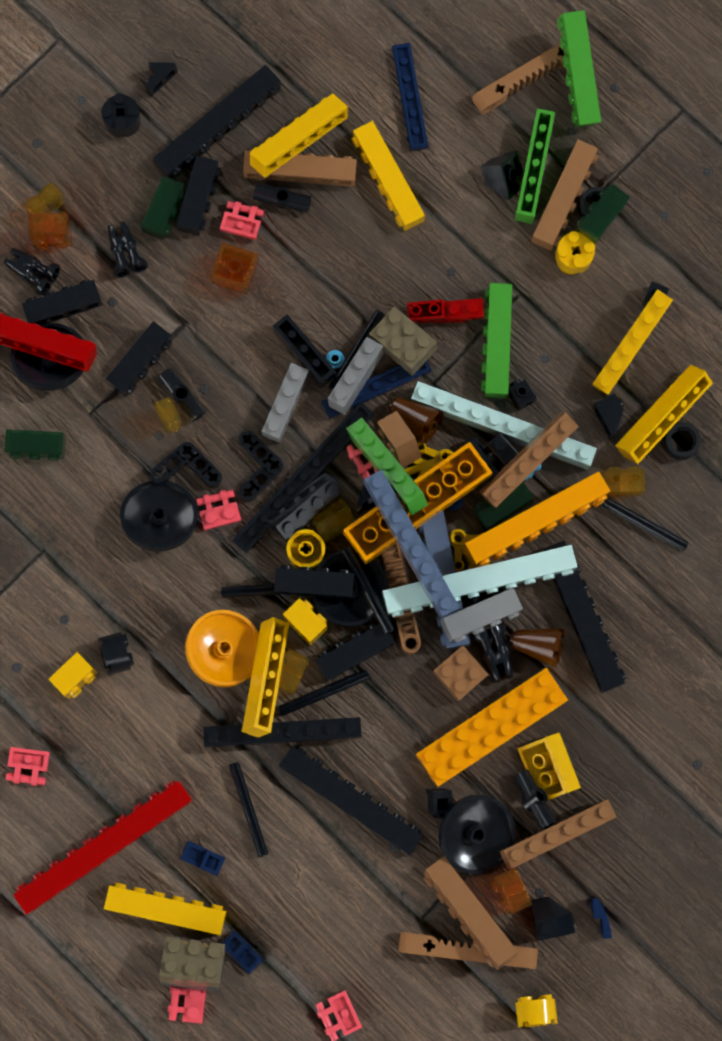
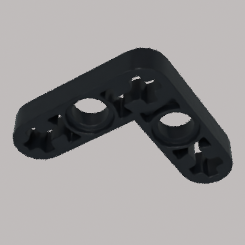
[239,431,283,502]
[150,442,222,488]

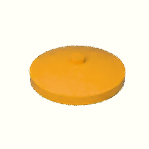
[185,610,259,687]

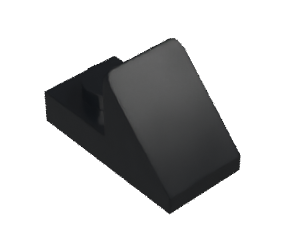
[145,62,178,97]

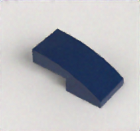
[179,841,225,876]
[590,898,612,939]
[221,930,264,974]

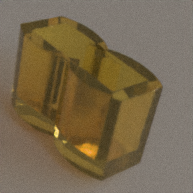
[24,183,64,224]
[154,397,182,433]
[278,649,310,696]

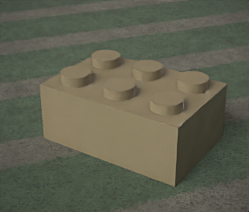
[369,307,437,376]

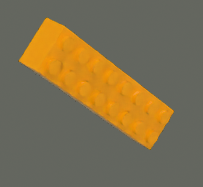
[343,442,492,565]
[461,472,610,569]
[416,668,568,787]

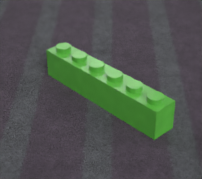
[557,10,601,128]
[514,108,555,224]
[481,283,512,399]
[346,418,428,515]

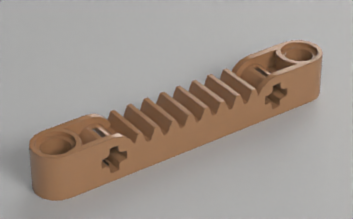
[471,43,564,115]
[381,543,421,655]
[398,932,538,969]

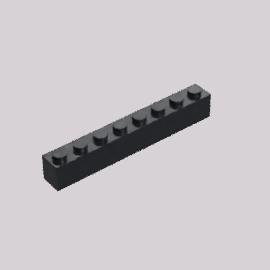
[153,64,281,180]
[541,540,626,694]
[203,717,362,748]
[279,746,423,856]

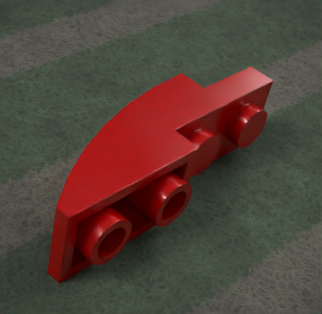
[407,298,484,323]

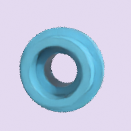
[326,350,345,369]

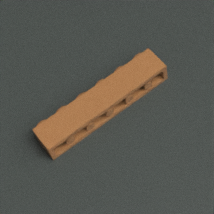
[531,139,599,251]
[243,149,357,187]
[478,412,579,508]
[499,799,617,869]
[424,857,518,970]

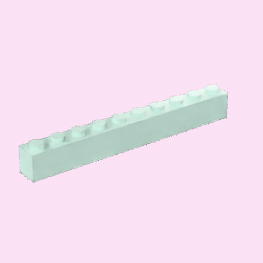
[411,381,597,470]
[382,545,577,617]

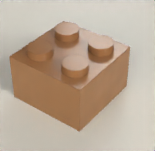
[377,411,421,468]
[433,645,489,702]

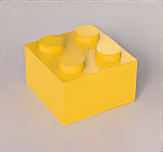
[283,598,327,646]
[48,652,98,699]

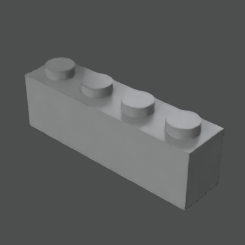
[328,337,384,415]
[262,363,309,443]
[441,588,523,643]

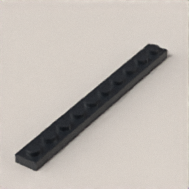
[232,402,375,554]

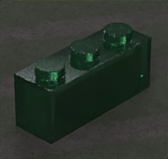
[141,176,186,240]
[577,184,630,245]
[4,429,66,461]
[473,482,534,532]

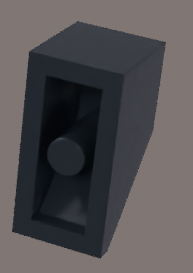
[592,393,624,440]

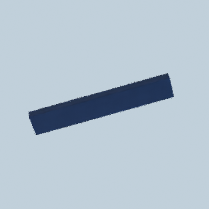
[392,43,428,151]
[321,361,431,419]

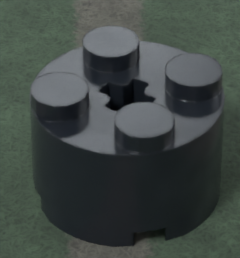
[101,93,141,137]
[98,632,134,676]

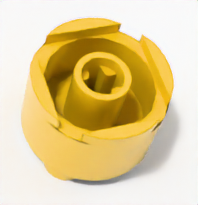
[555,231,595,275]
[286,529,325,570]
[515,994,558,1028]

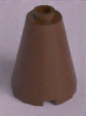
[389,397,444,444]
[510,628,565,667]

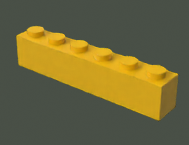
[250,93,348,178]
[351,121,425,231]
[592,289,673,396]
[615,364,713,464]
[242,617,289,738]
[104,882,227,935]

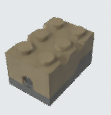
[159,937,226,992]

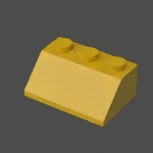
[517,732,581,800]

